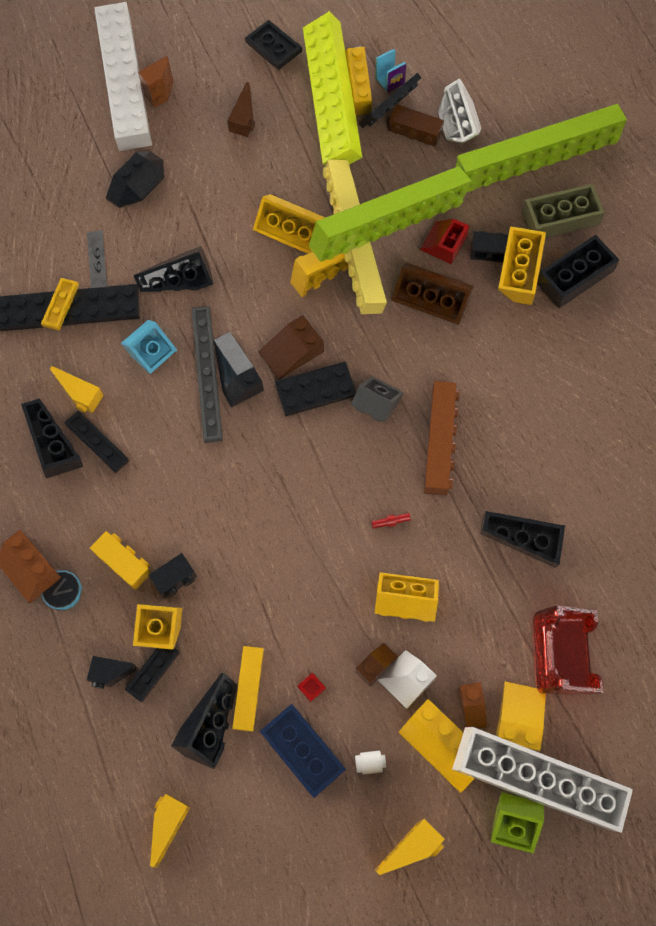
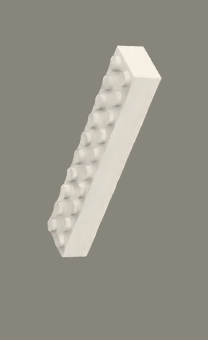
[94,2,152,151]

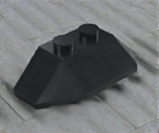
[106,151,164,208]

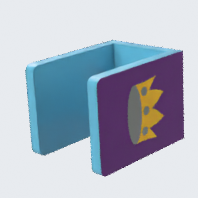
[375,49,406,93]

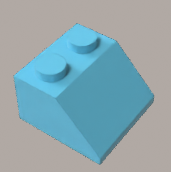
[121,320,177,374]

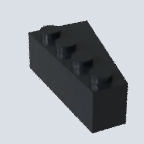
[21,398,83,479]

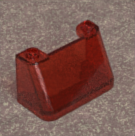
[533,605,603,694]

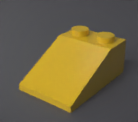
[496,681,546,752]

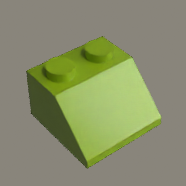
[491,792,544,853]

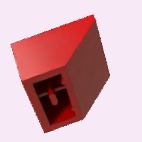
[420,219,469,264]

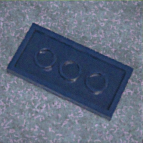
[260,704,346,798]

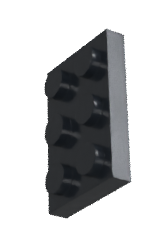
[245,20,302,70]

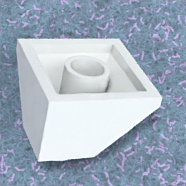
[377,650,437,709]

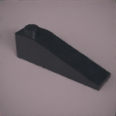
[214,332,264,408]
[171,673,237,769]

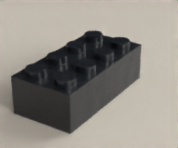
[537,235,619,308]

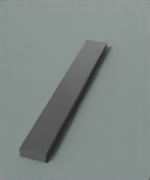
[192,306,223,443]

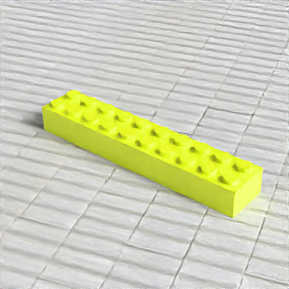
[303,11,363,166]

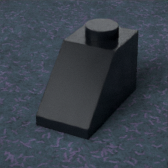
[87,656,137,689]

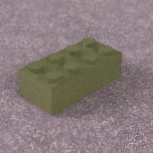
[522,184,605,238]

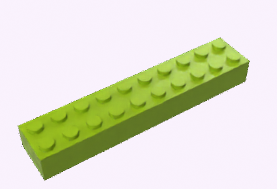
[456,104,627,192]
[309,166,472,262]

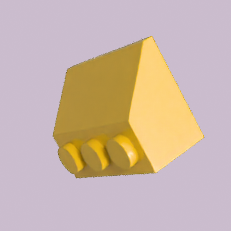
[374,572,439,622]

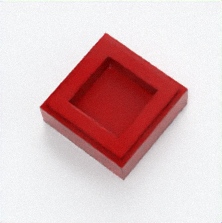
[297,672,326,703]

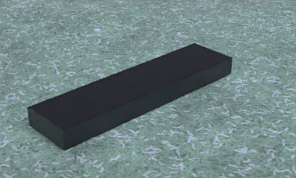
[65,411,129,474]

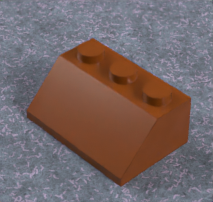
[0,530,61,604]

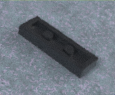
[125,648,180,703]

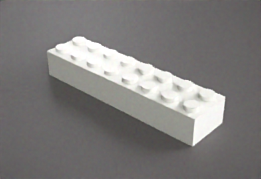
[452,727,633,833]

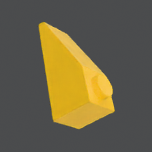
[50,366,104,413]
[150,794,191,868]

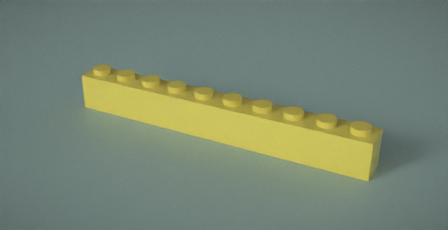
[323,160,387,314]

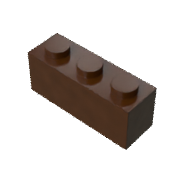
[389,104,444,147]

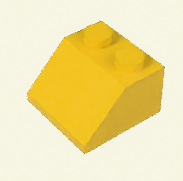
[133,604,183,649]

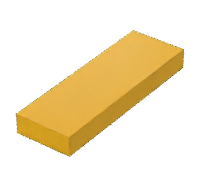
[41,278,79,331]

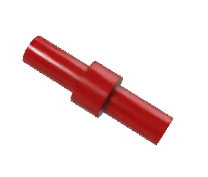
[371,513,411,529]

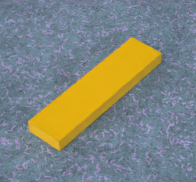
[232,646,264,732]

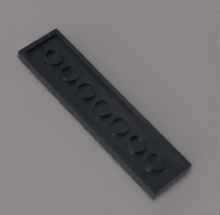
[0,284,140,331]

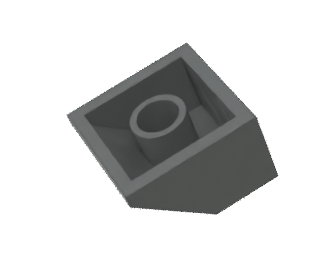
[351,376,404,422]

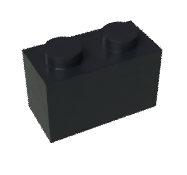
[470,231,508,262]
[148,553,197,599]

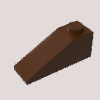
[227,82,255,137]

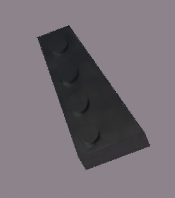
[480,511,565,568]

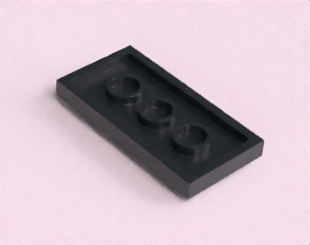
[359,73,421,129]
[275,361,356,417]

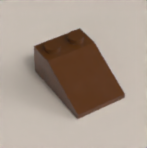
[258,315,324,380]

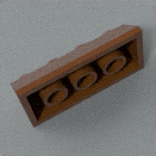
[391,262,474,325]

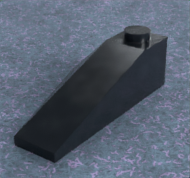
[133,246,214,292]

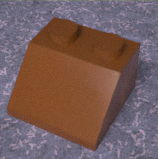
[138,56,174,108]

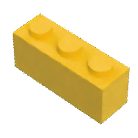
[90,531,151,590]

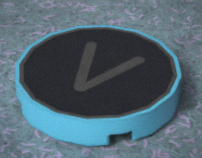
[41,571,82,610]

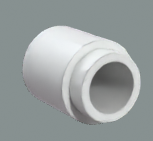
[355,751,386,775]

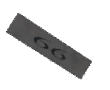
[87,230,107,288]

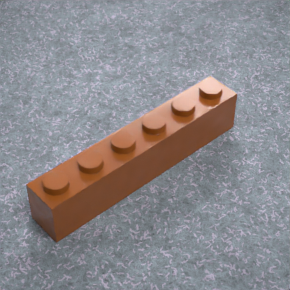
[424,381,460,495]

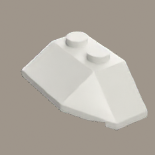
[438,78,481,143]

